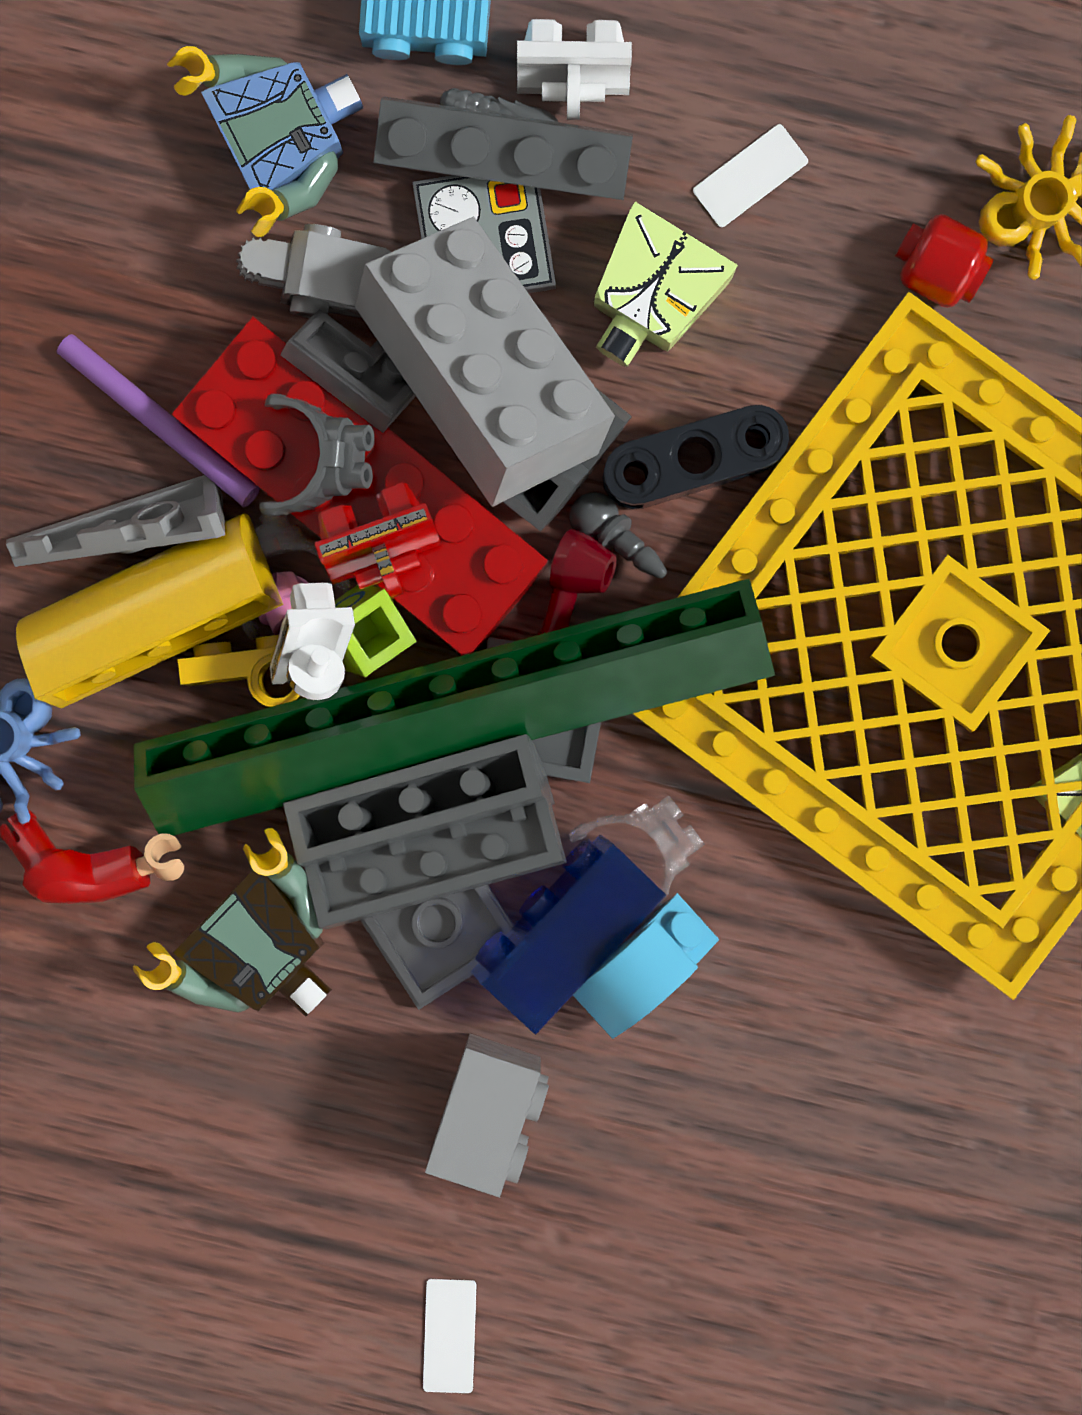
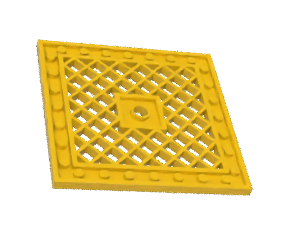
[633,292,1082,1000]

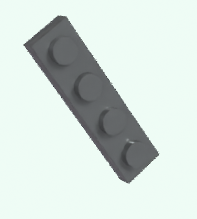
[374,96,633,200]

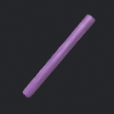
[57,334,260,507]

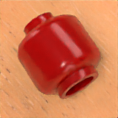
[895,214,994,308]

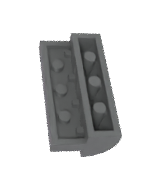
[283,734,567,930]

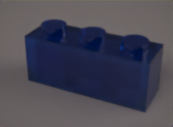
[471,834,666,1035]

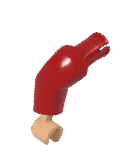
[0,810,184,904]

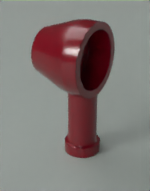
[537,529,616,635]

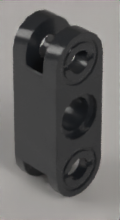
[603,405,789,510]

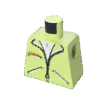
[594,202,738,367]

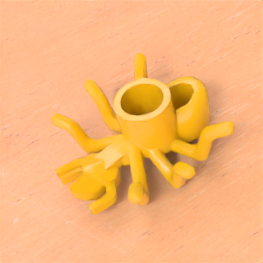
[975,115,1082,280]

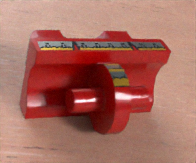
[314,482,441,598]

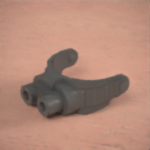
[259,394,374,516]

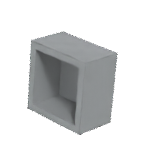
[425,1034,549,1198]

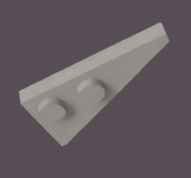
[6,475,225,567]

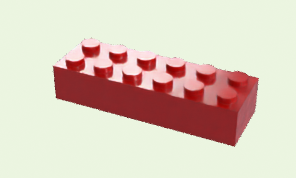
[171,316,548,655]

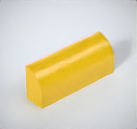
[16,513,284,709]

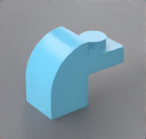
[570,893,719,1039]

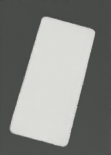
[693,124,808,227]
[423,1279,476,1393]

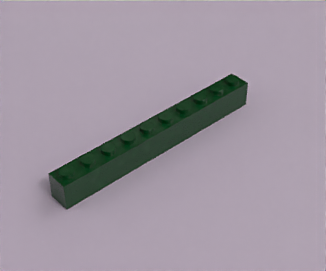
[134,578,775,836]

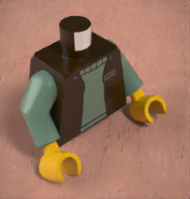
[133,828,332,1017]

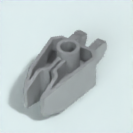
[236,224,391,319]

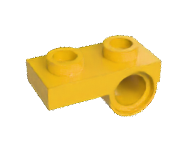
[177,635,305,707]

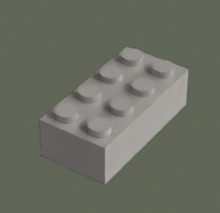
[355,216,615,507]

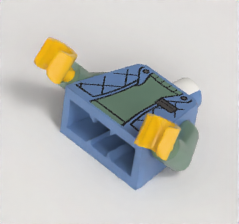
[167,46,364,237]

